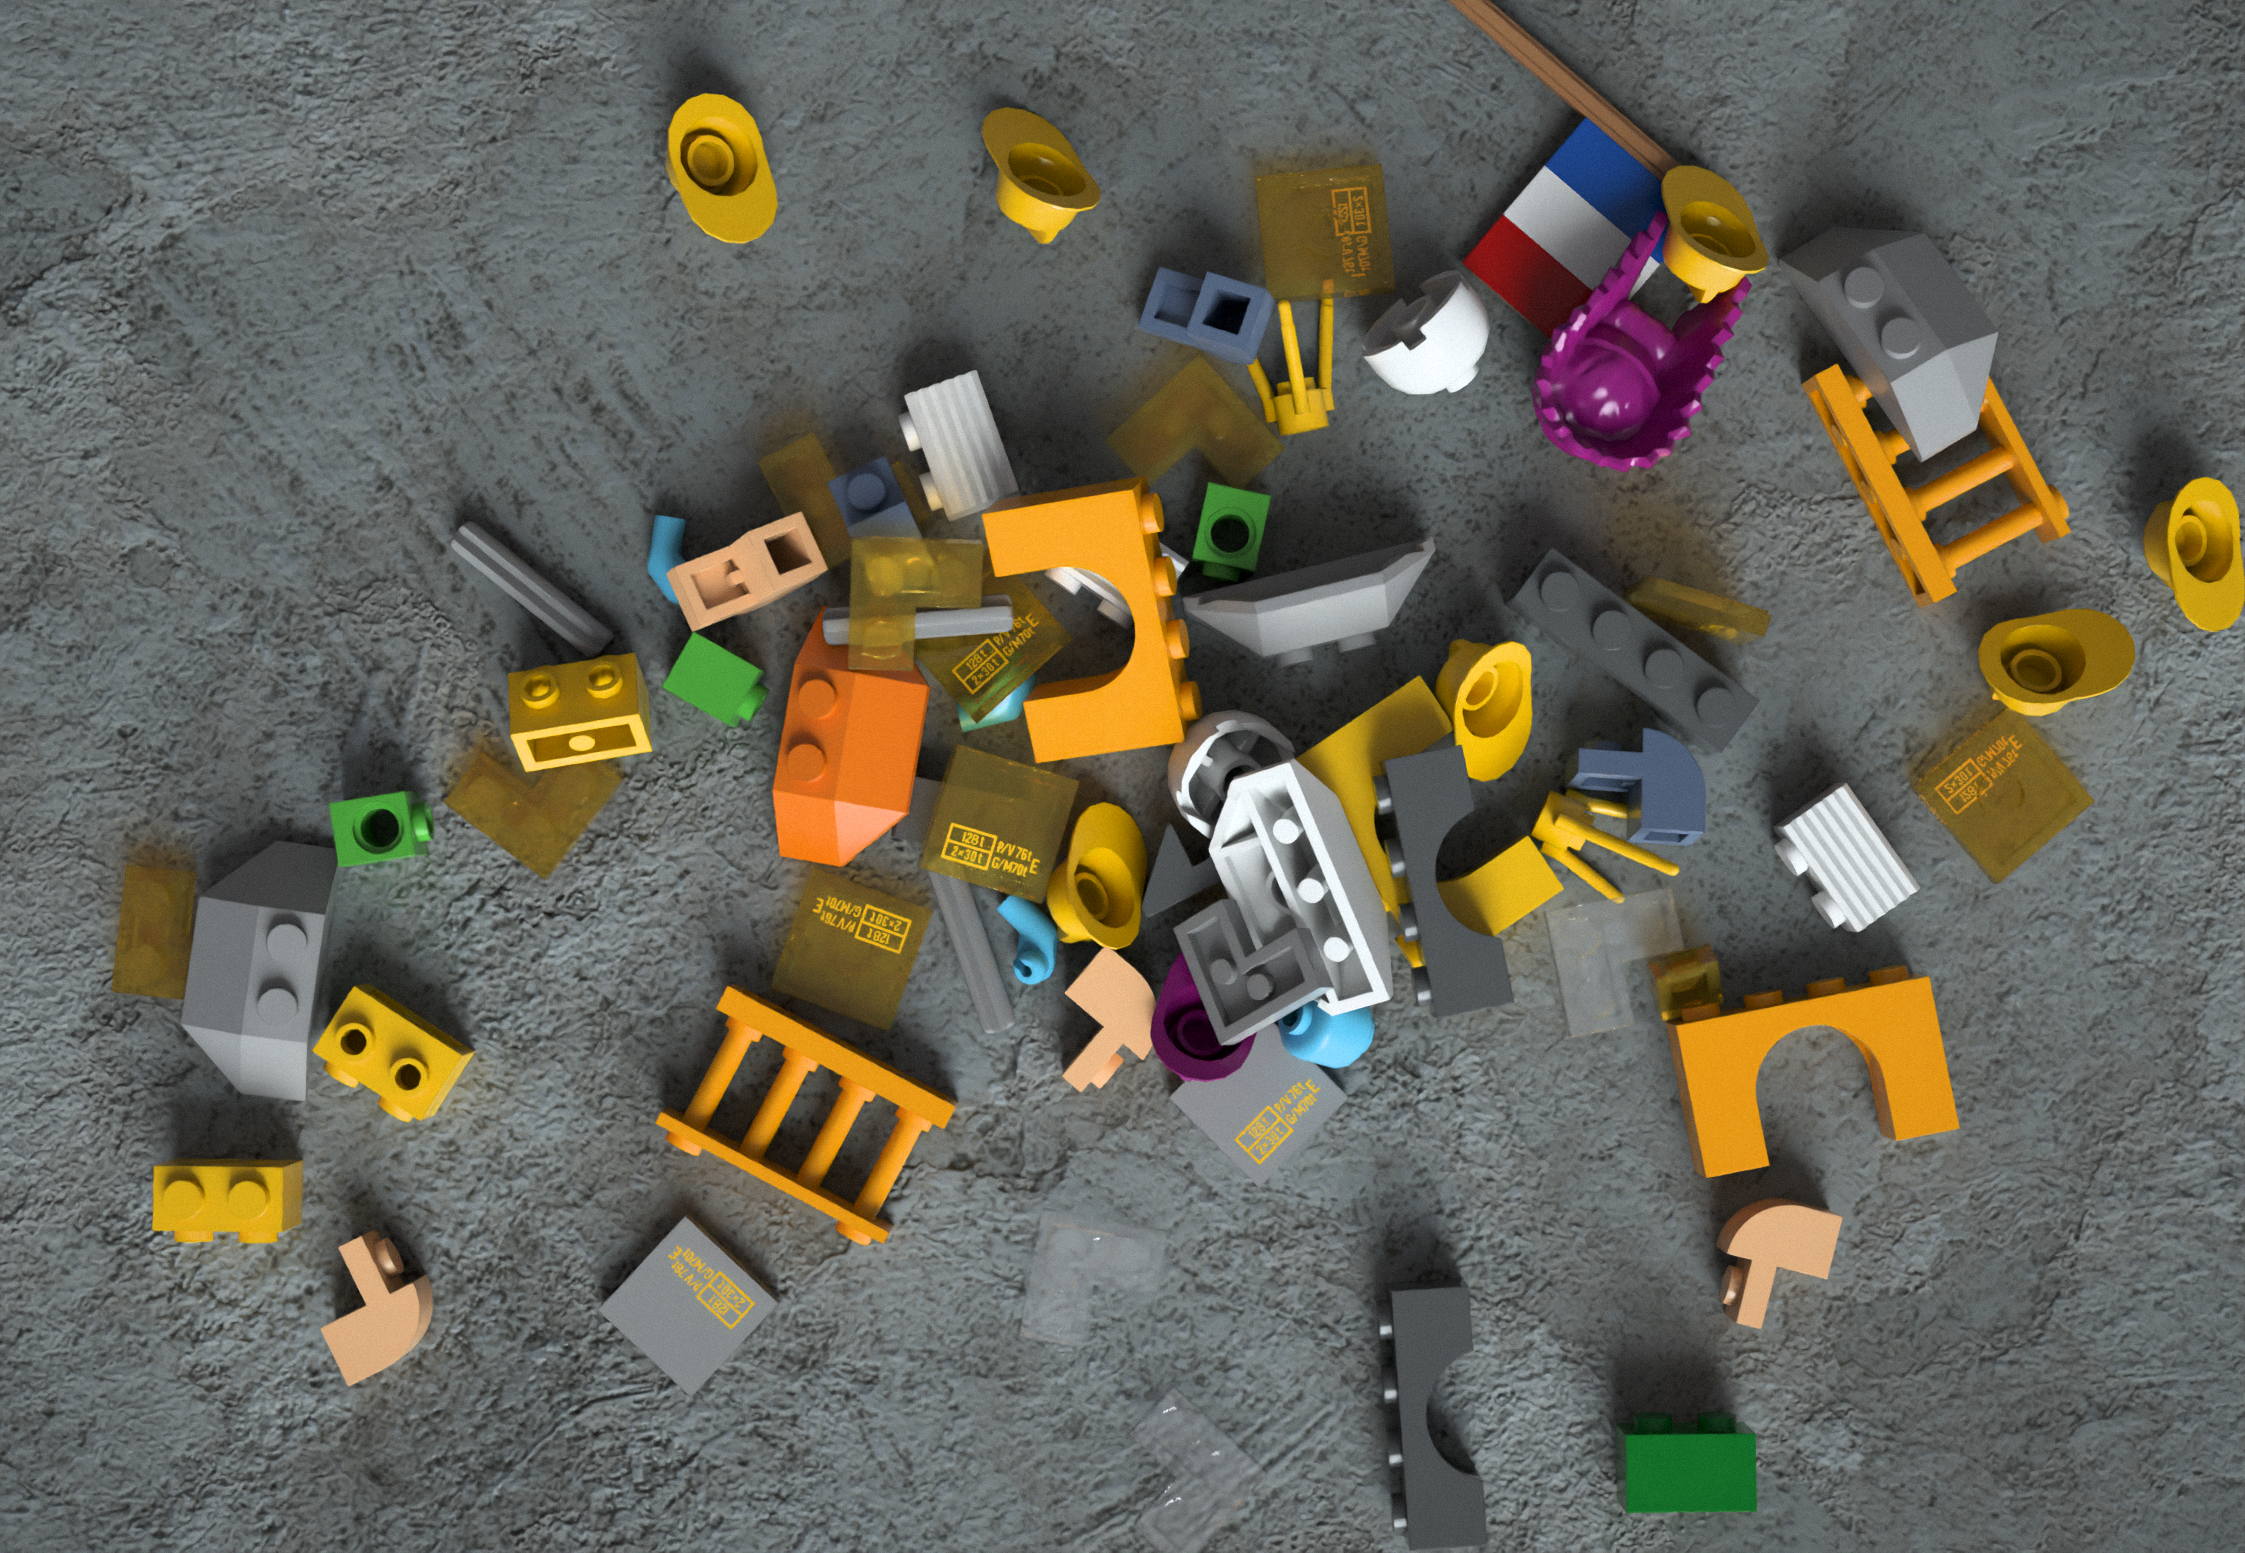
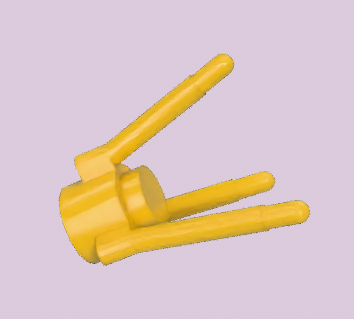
[1246,282,1335,436]
[1530,788,1679,904]

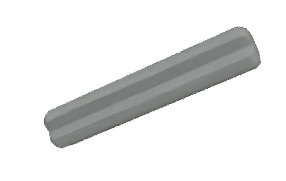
[450,521,614,659]
[822,593,1014,646]
[925,849,1016,1033]

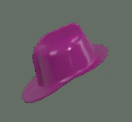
[1150,952,1257,1082]

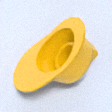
[665,93,778,243]
[981,107,1101,244]
[1661,166,1769,304]
[2142,477,2245,632]
[1977,608,2136,716]
[1434,639,1533,782]
[1045,802,1147,950]

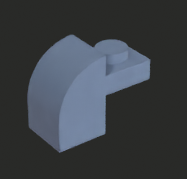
[1138,266,1276,365]
[827,456,948,603]
[1565,728,1706,846]

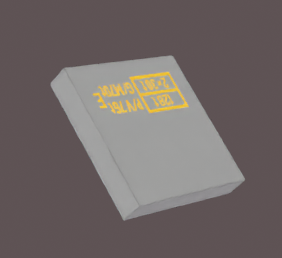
[1168,1022,1349,1188]
[598,1214,780,1397]

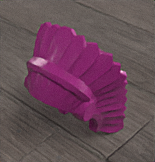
[1531,210,1752,472]

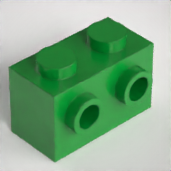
[1616,1412,1757,1513]

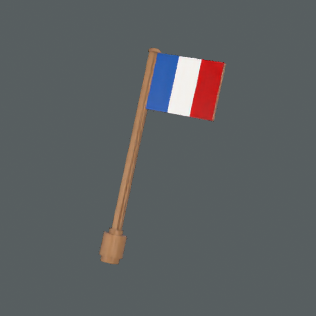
[1446,0,1682,341]

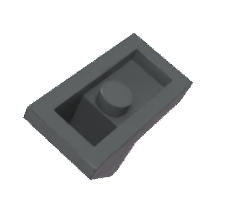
[1141,821,1222,918]

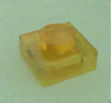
[1648,943,1723,1022]

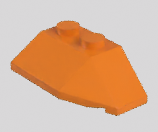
[772,606,931,867]

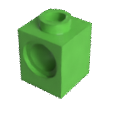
[1191,482,1271,584]
[662,632,769,728]
[329,791,435,867]

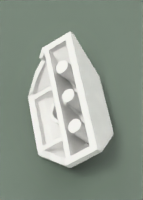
[1208,758,1394,1016]

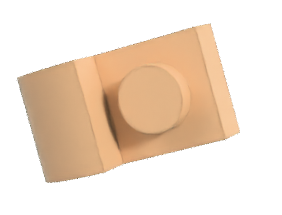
[666,511,828,632]
[1062,947,1157,1092]
[1715,1198,1843,1329]
[320,1229,433,1387]

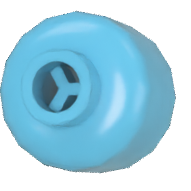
[1278,1000,1375,1068]

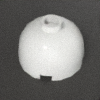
[1361,270,1490,394]
[1168,709,1296,839]

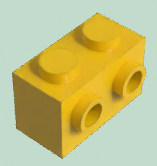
[508,653,652,772]
[312,983,475,1122]
[152,1158,303,1243]

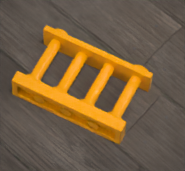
[1801,363,2071,608]
[655,983,959,1246]

